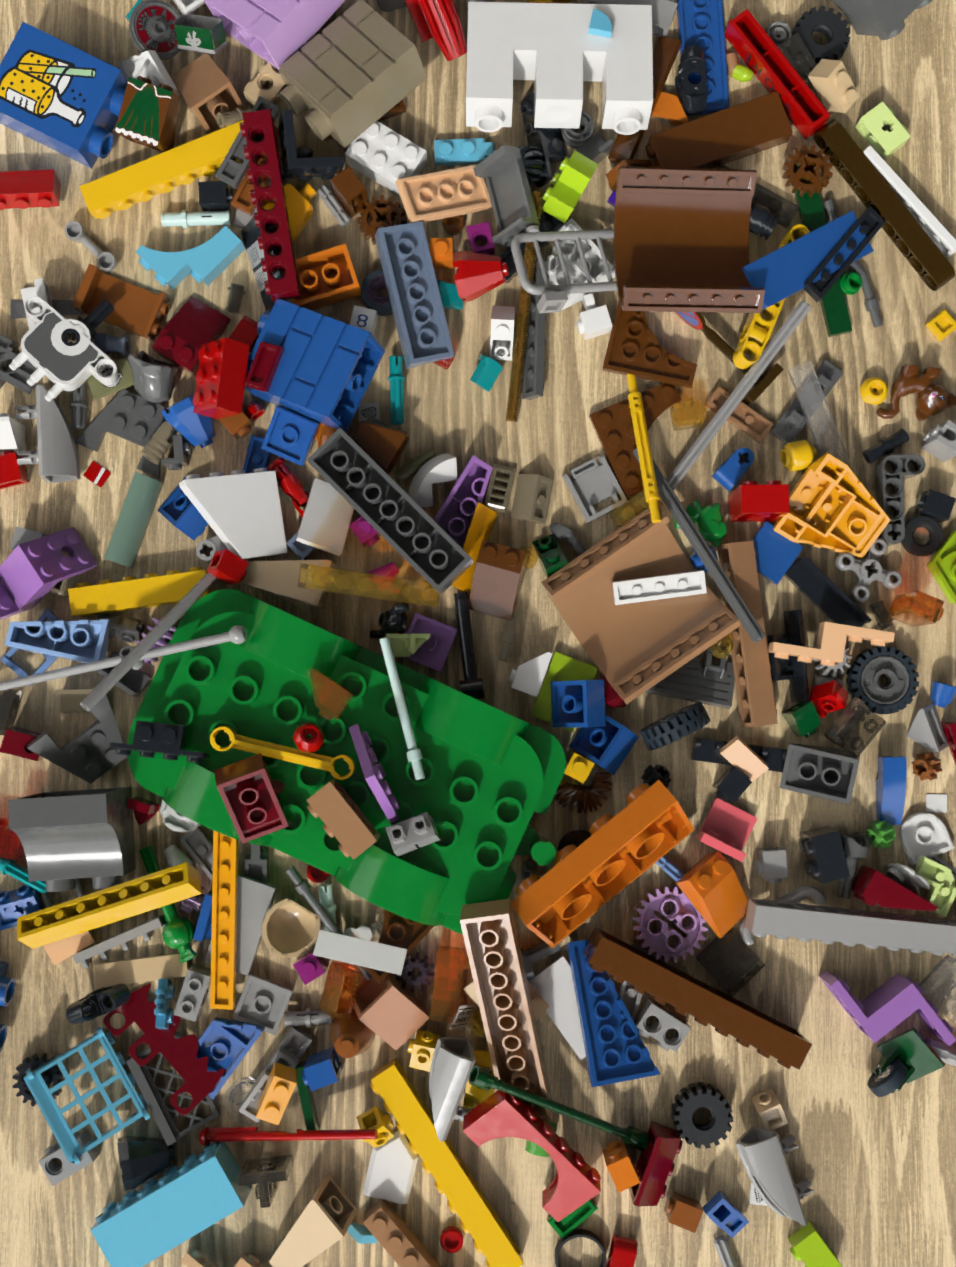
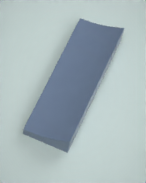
[375,221,455,369]

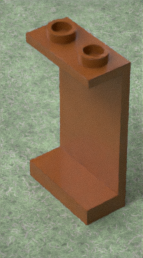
[72,264,171,341]

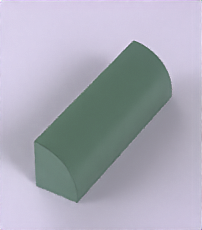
[104,472,163,568]

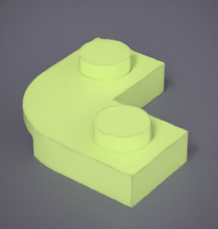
[914,855,956,917]

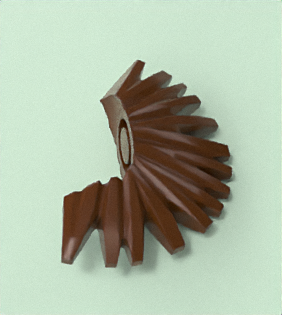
[555,772,612,814]

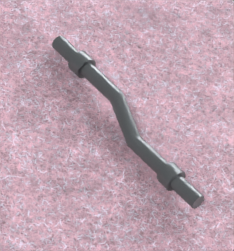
[824,200,883,328]

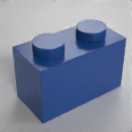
[302,1047,343,1091]

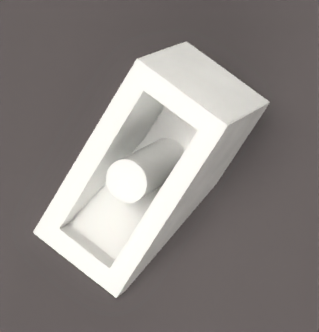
[508,652,553,697]

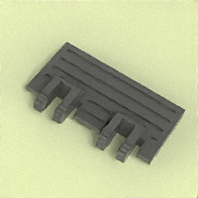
[645,646,735,709]

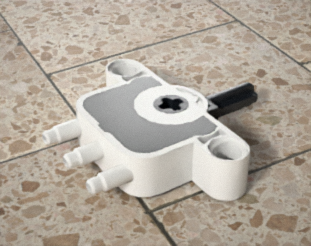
[9,296,119,402]

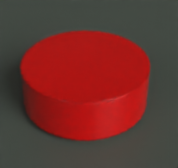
[307,865,330,883]
[440,1226,463,1253]

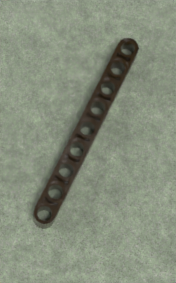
[813,119,956,291]

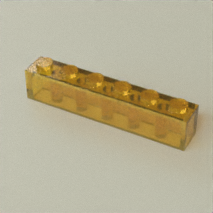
[297,563,440,607]

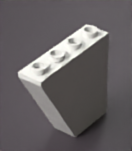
[179,468,288,559]

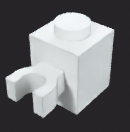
[576,293,613,340]

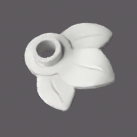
[885,863,930,896]

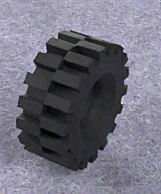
[789,6,851,71]
[671,1082,733,1149]

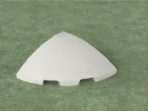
[546,217,615,310]

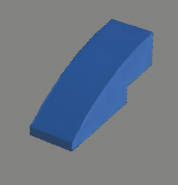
[876,756,907,825]

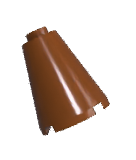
[329,1009,375,1058]

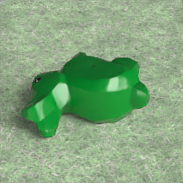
[673,501,727,547]

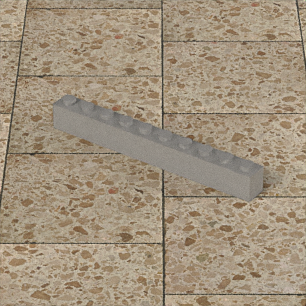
[745,898,956,956]

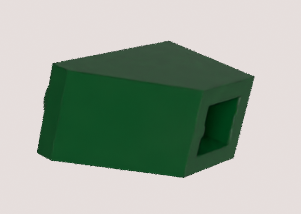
[532,534,568,578]

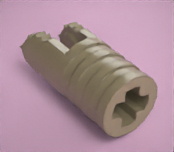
[141,421,177,464]

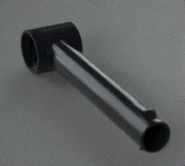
[454,592,485,699]

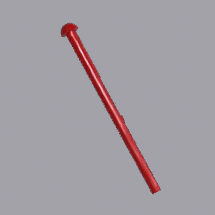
[199,1127,378,1147]

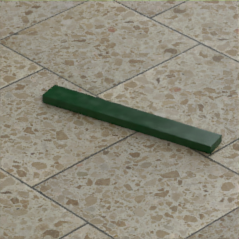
[793,163,852,337]

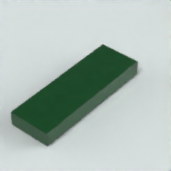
[294,1060,320,1130]

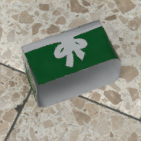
[174,14,227,54]

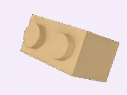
[808,59,859,113]

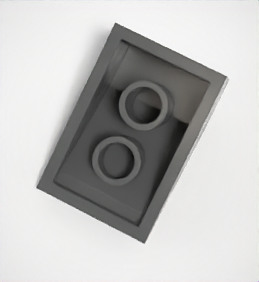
[780,743,860,804]

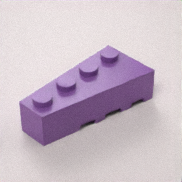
[433,455,493,548]

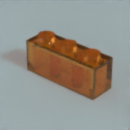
[887,590,944,627]
[430,945,469,1023]

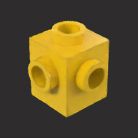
[408,1030,440,1072]
[356,1105,394,1148]

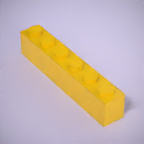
[68,567,212,617]

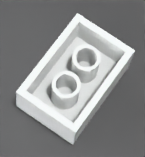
[345,121,428,196]

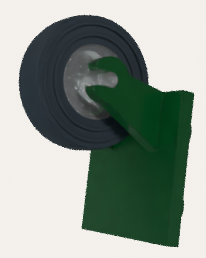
[867,1027,945,1097]

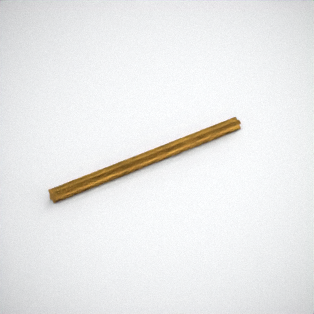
[506,191,543,422]

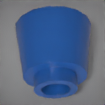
[930,681,956,708]

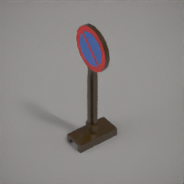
[675,312,784,405]

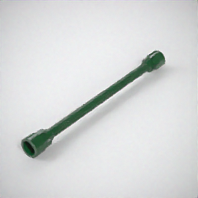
[469,1065,649,1151]

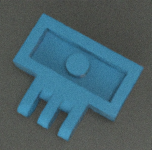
[154,979,175,1029]

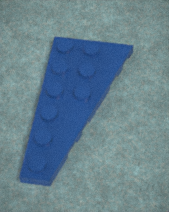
[567,939,660,1087]

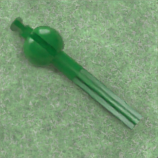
[139,846,198,963]

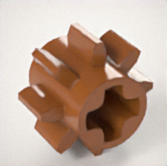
[911,752,943,781]

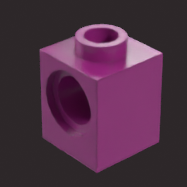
[466,221,495,255]

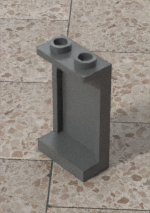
[473,144,539,246]

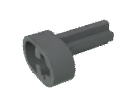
[521,942,560,981]

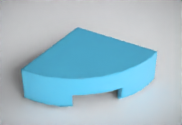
[588,9,612,38]
[347,1223,378,1244]

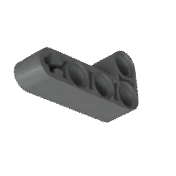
[875,454,926,546]

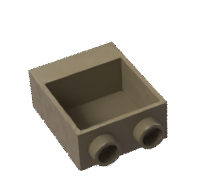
[278,0,428,148]

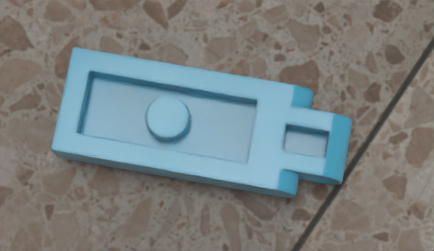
[434,138,495,166]

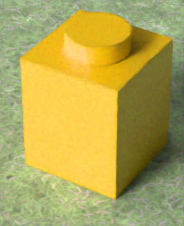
[564,751,595,784]

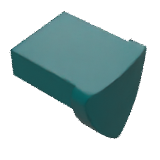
[437,280,463,310]
[470,354,503,392]

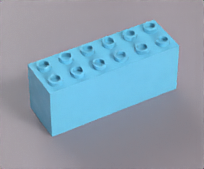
[91,1142,252,1267]

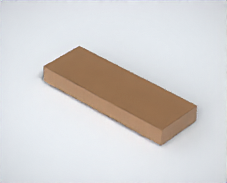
[705,385,774,444]

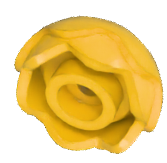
[859,377,889,405]

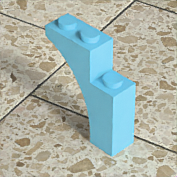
[135,225,246,290]

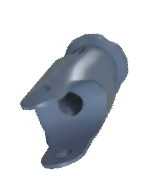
[93,333,131,356]

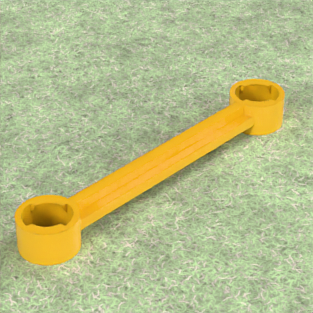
[210,726,355,780]

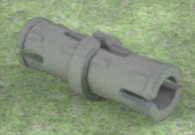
[284,1008,332,1028]

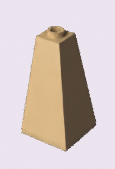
[242,560,337,609]
[269,1174,358,1267]

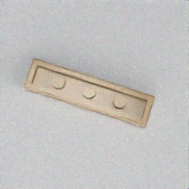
[94,953,189,988]

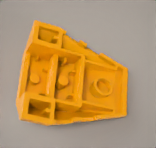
[773,452,890,558]

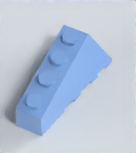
[4,619,109,663]

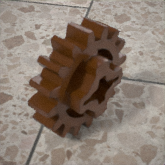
[782,145,833,197]
[358,195,407,245]

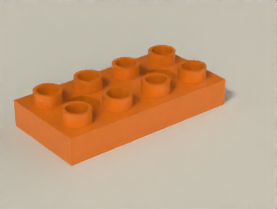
[511,780,695,948]

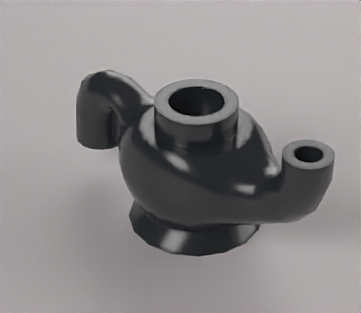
[370,602,409,638]

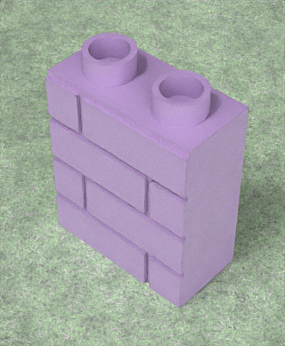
[204,0,345,70]

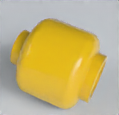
[780,440,817,471]

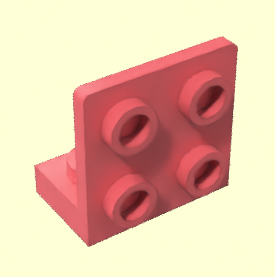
[696,798,757,862]

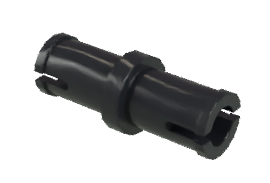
[863,428,909,464]

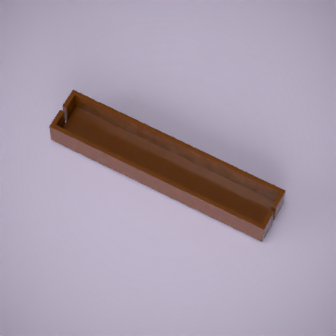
[583,927,812,1070]

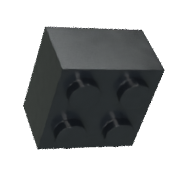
[799,826,850,884]

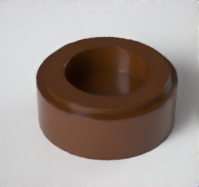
[442,215,465,236]

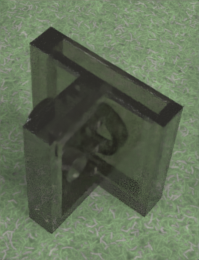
[238,1154,293,1208]

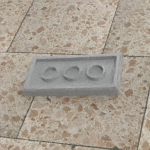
[205,873,277,976]

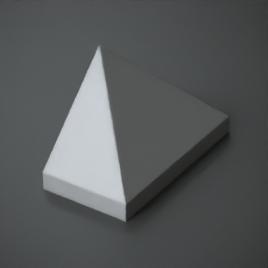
[907,703,948,753]

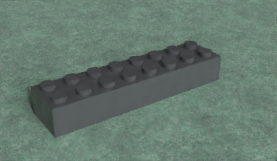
[307,428,474,595]

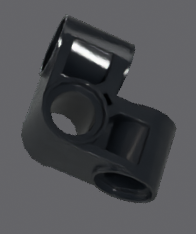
[66,983,131,1025]

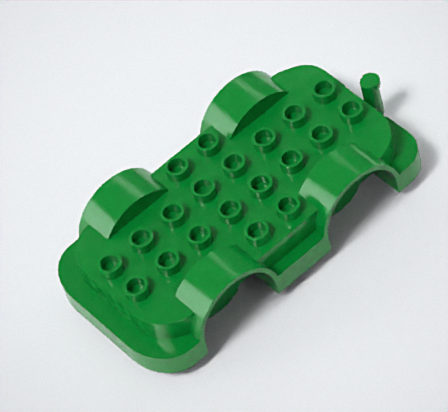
[127,589,566,934]

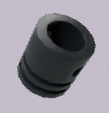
[749,203,781,240]

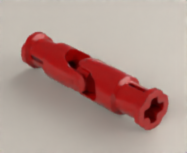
[267,458,310,518]

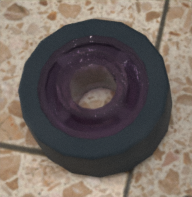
[361,269,393,316]

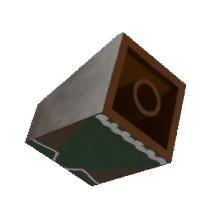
[114,76,180,152]

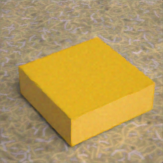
[925,309,956,342]

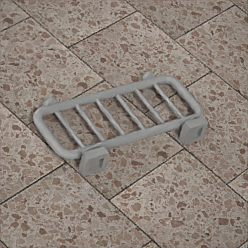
[511,225,617,313]

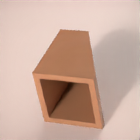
[349,973,430,1050]

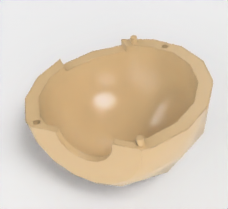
[261,898,320,958]

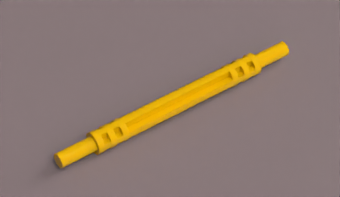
[626,374,661,523]

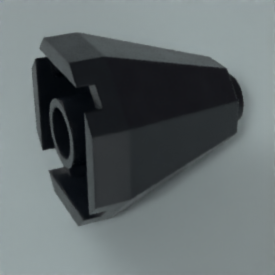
[117,1136,175,1191]

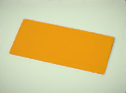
[451,502,498,594]

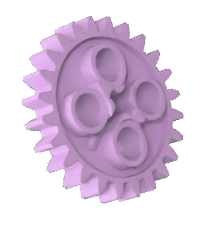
[632,886,708,963]

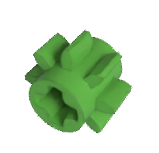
[866,819,896,849]

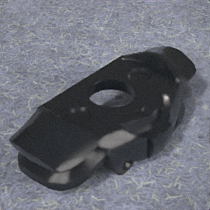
[675,45,707,114]

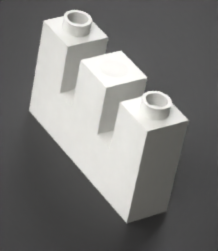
[466,2,653,135]

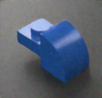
[703,1191,749,1238]

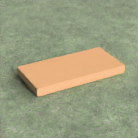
[396,164,492,223]

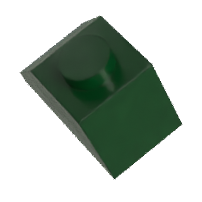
[781,701,821,738]

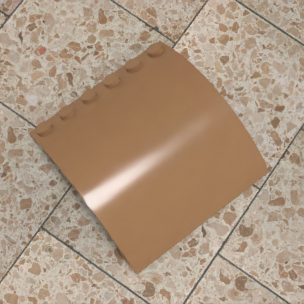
[541,508,741,705]

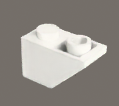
[490,306,515,361]
[0,413,25,453]

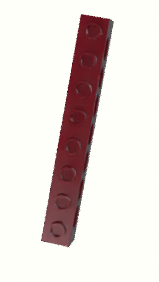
[240,109,301,302]

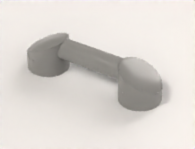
[65,221,117,272]

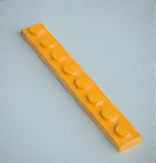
[210,830,239,1010]

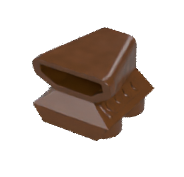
[352,416,409,475]

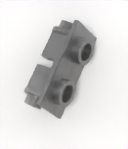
[97,613,144,643]

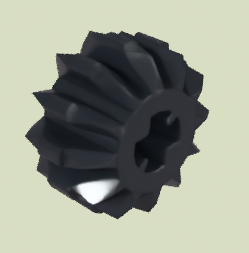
[518,145,545,186]

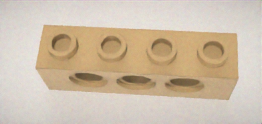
[243,34,316,107]

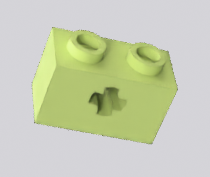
[855,101,911,160]

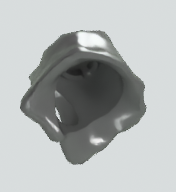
[128,351,179,403]

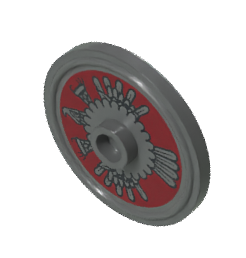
[129,0,181,60]

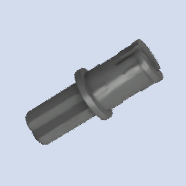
[70,384,88,430]

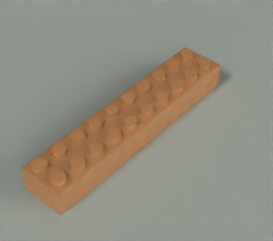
[460,899,553,1121]

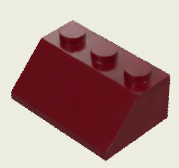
[629,1121,682,1207]

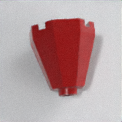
[453,251,509,302]

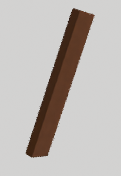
[608,37,682,164]

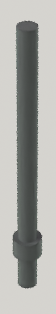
[285,865,372,981]

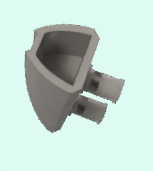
[15,384,81,483]
[429,1036,491,1142]
[736,1126,814,1226]

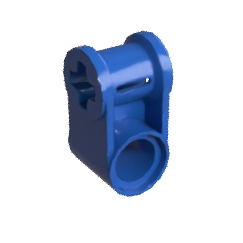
[711,447,754,491]

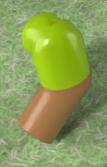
[726,53,753,82]

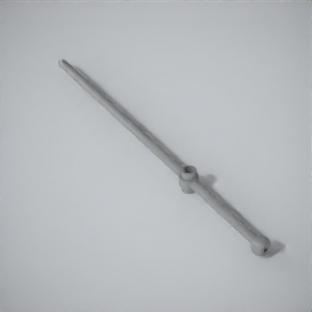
[0,625,247,691]

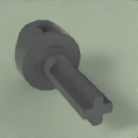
[836,832,870,899]

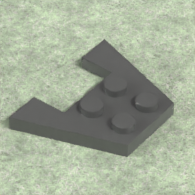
[75,389,166,479]
[26,695,127,784]

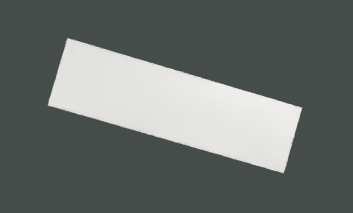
[313,930,407,975]

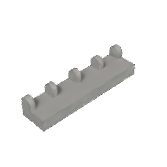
[72,914,167,969]

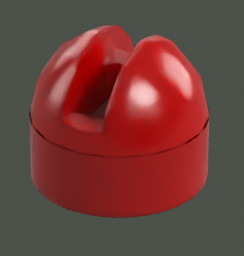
[245,401,265,421]

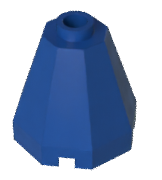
[161,394,216,448]

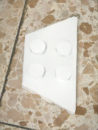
[117,50,177,94]

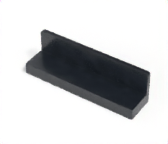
[784,556,872,627]

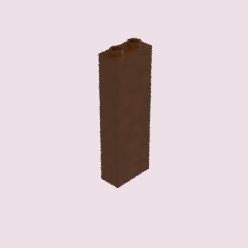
[645,91,793,169]

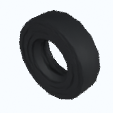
[901,516,943,556]

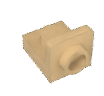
[751,1089,788,1131]

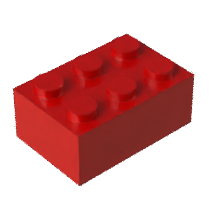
[192,337,250,419]
[728,480,789,522]

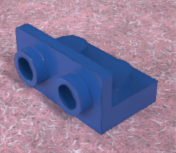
[0,885,44,931]

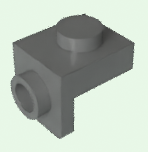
[161,434,191,470]

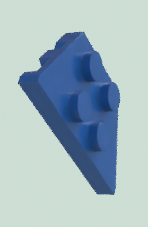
[196,1017,265,1099]

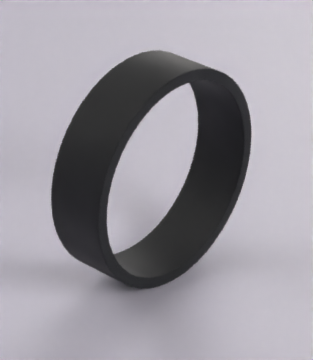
[554,1229,607,1267]

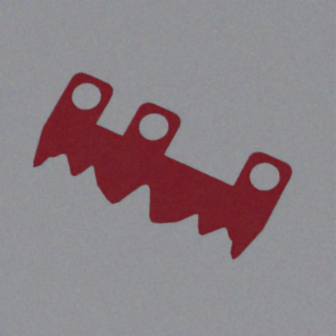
[103,983,225,1116]

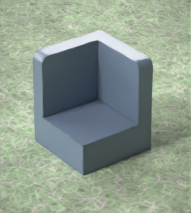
[286,531,315,560]

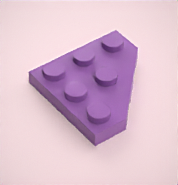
[349,724,400,824]

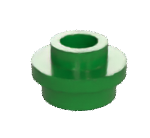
[840,272,862,295]

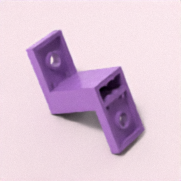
[0,527,98,620]
[819,970,956,1046]

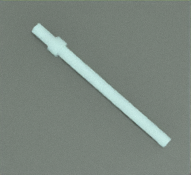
[380,637,425,780]

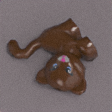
[876,365,956,421]

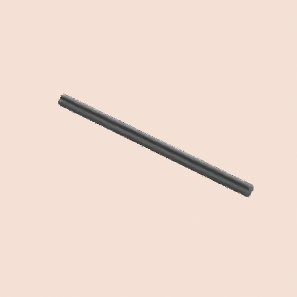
[633,448,765,643]

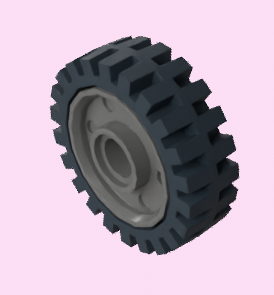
[846,646,919,714]
[639,702,711,751]

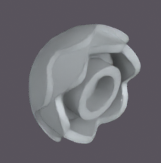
[765,21,792,50]

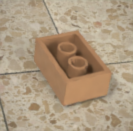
[306,778,381,860]

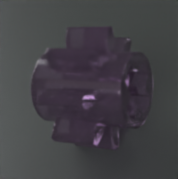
[178,886,205,914]

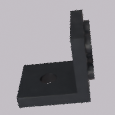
[278,110,344,182]

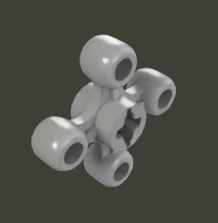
[835,538,902,603]

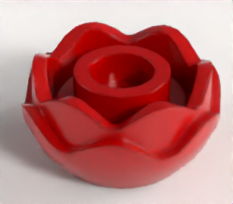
[293,723,324,752]

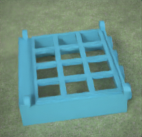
[23,1027,150,1165]

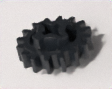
[12,1053,63,1107]

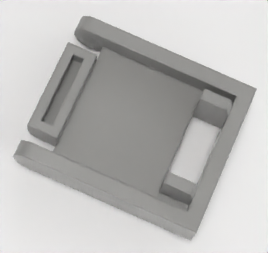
[562,454,628,524]

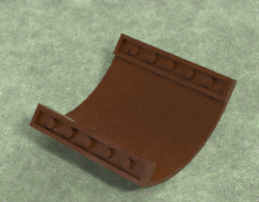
[613,166,765,313]

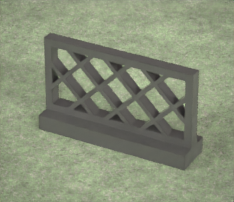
[126,1031,220,1146]

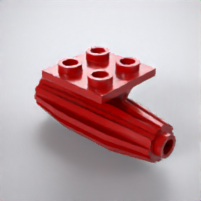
[404,0,467,61]

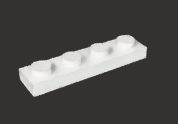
[612,570,707,605]

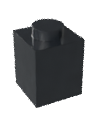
[198,181,234,212]
[915,489,956,523]
[713,766,752,803]

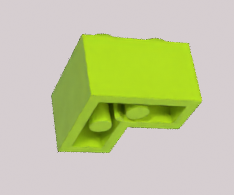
[542,150,598,223]

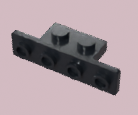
[520,92,566,188]
[767,610,810,702]
[109,721,210,763]

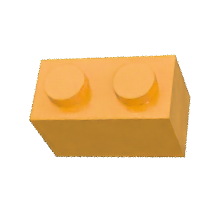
[256,1062,297,1125]

